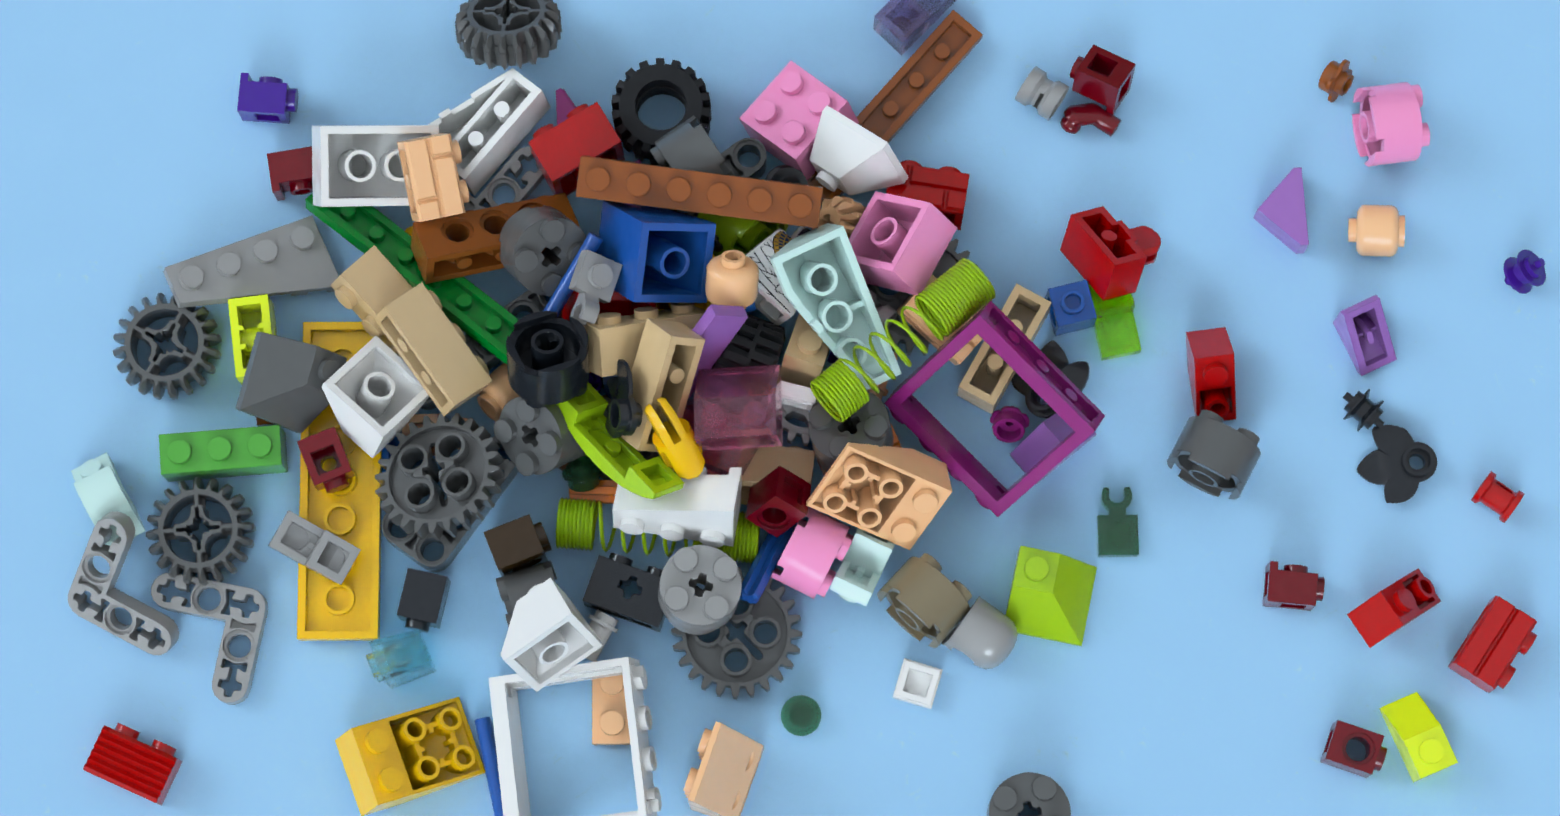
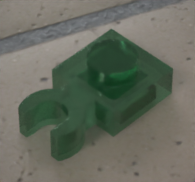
[1096,487,1139,557]

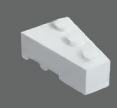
[428,68,551,196]
[612,467,742,547]

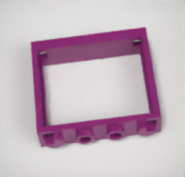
[884,301,1105,517]

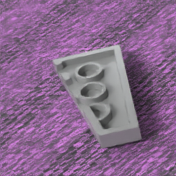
[163,216,339,308]

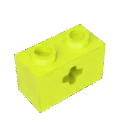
[228,294,277,385]

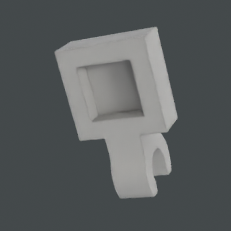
[568,250,623,326]

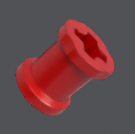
[1471,471,1525,523]

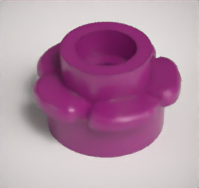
[990,406,1030,443]

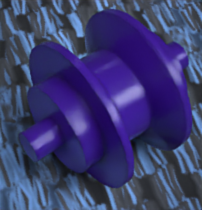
[1503,250,1546,294]

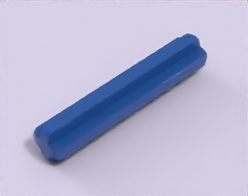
[740,522,798,604]

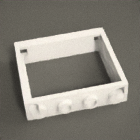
[488,657,662,816]

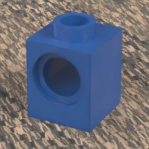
[1045,279,1097,336]

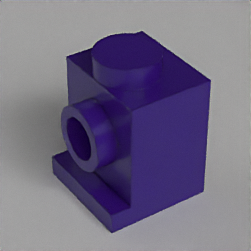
[237,73,298,124]

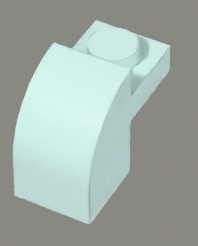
[71,452,145,546]
[830,528,895,606]

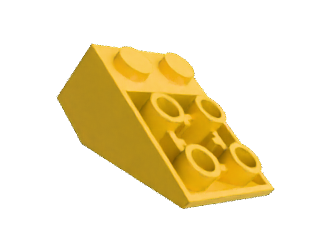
[335,697,485,816]

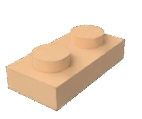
[592,675,630,745]

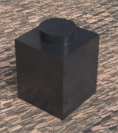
[397,568,451,633]

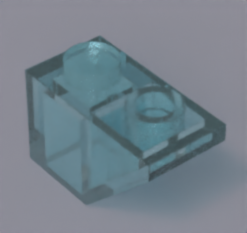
[366,629,437,689]

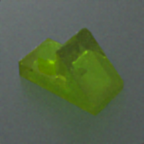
[1088,284,1141,361]

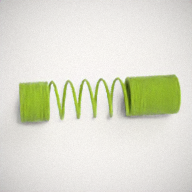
[810,258,996,423]
[556,497,760,564]

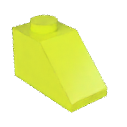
[1379,692,1458,783]

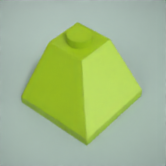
[1005,545,1097,646]

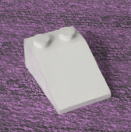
[312,125,439,207]

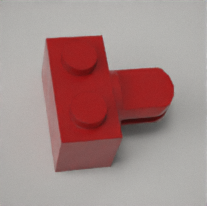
[1060,206,1161,301]

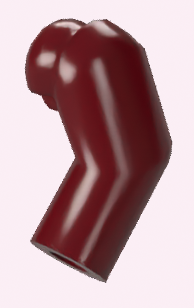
[1060,103,1122,137]

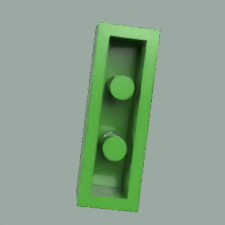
[159,425,288,482]

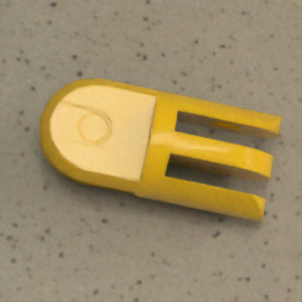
[644,397,705,479]

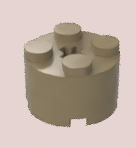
[877,553,972,648]

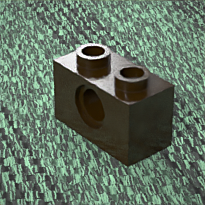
[484,514,552,576]

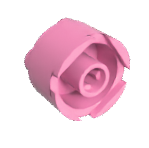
[1352,82,1430,167]
[771,506,854,599]

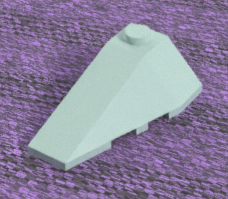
[770,223,902,390]

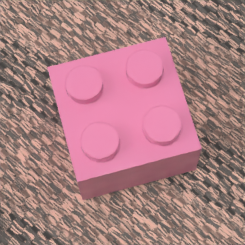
[739,61,859,180]
[849,191,957,295]

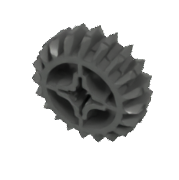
[455,0,562,70]
[113,293,222,400]
[146,477,256,586]

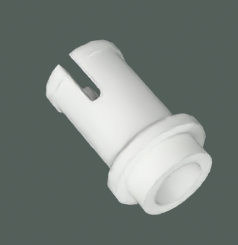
[586,609,618,662]

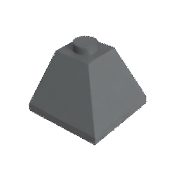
[236,332,347,433]

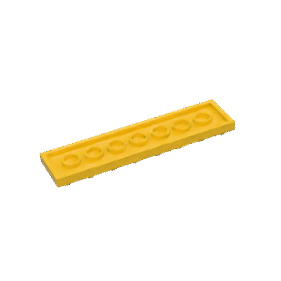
[297,322,382,641]

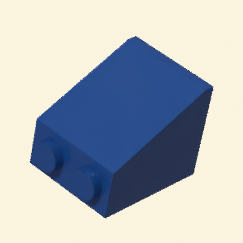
[597,200,716,303]

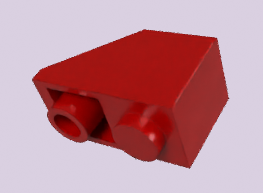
[1186,327,1236,421]
[1347,568,1441,648]

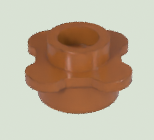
[1318,59,1354,102]

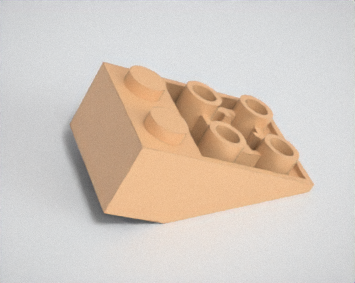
[806,442,953,550]
[683,721,764,816]

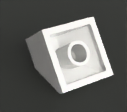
[809,105,909,196]
[322,336,430,459]
[500,578,603,692]

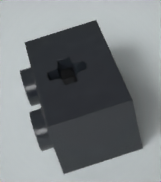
[582,553,666,632]

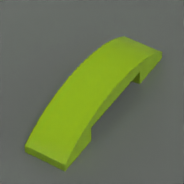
[556,382,684,499]

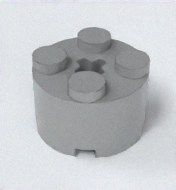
[658,545,742,635]

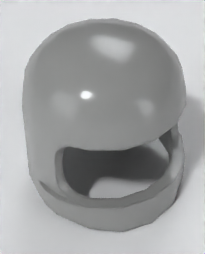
[942,596,1018,669]

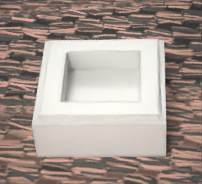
[776,380,818,411]
[892,658,943,710]

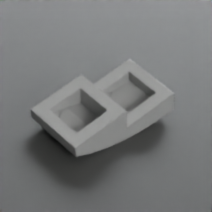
[268,510,361,585]

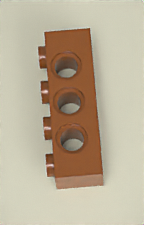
[411,192,580,284]

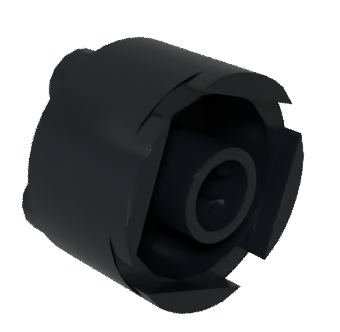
[506,311,590,409]

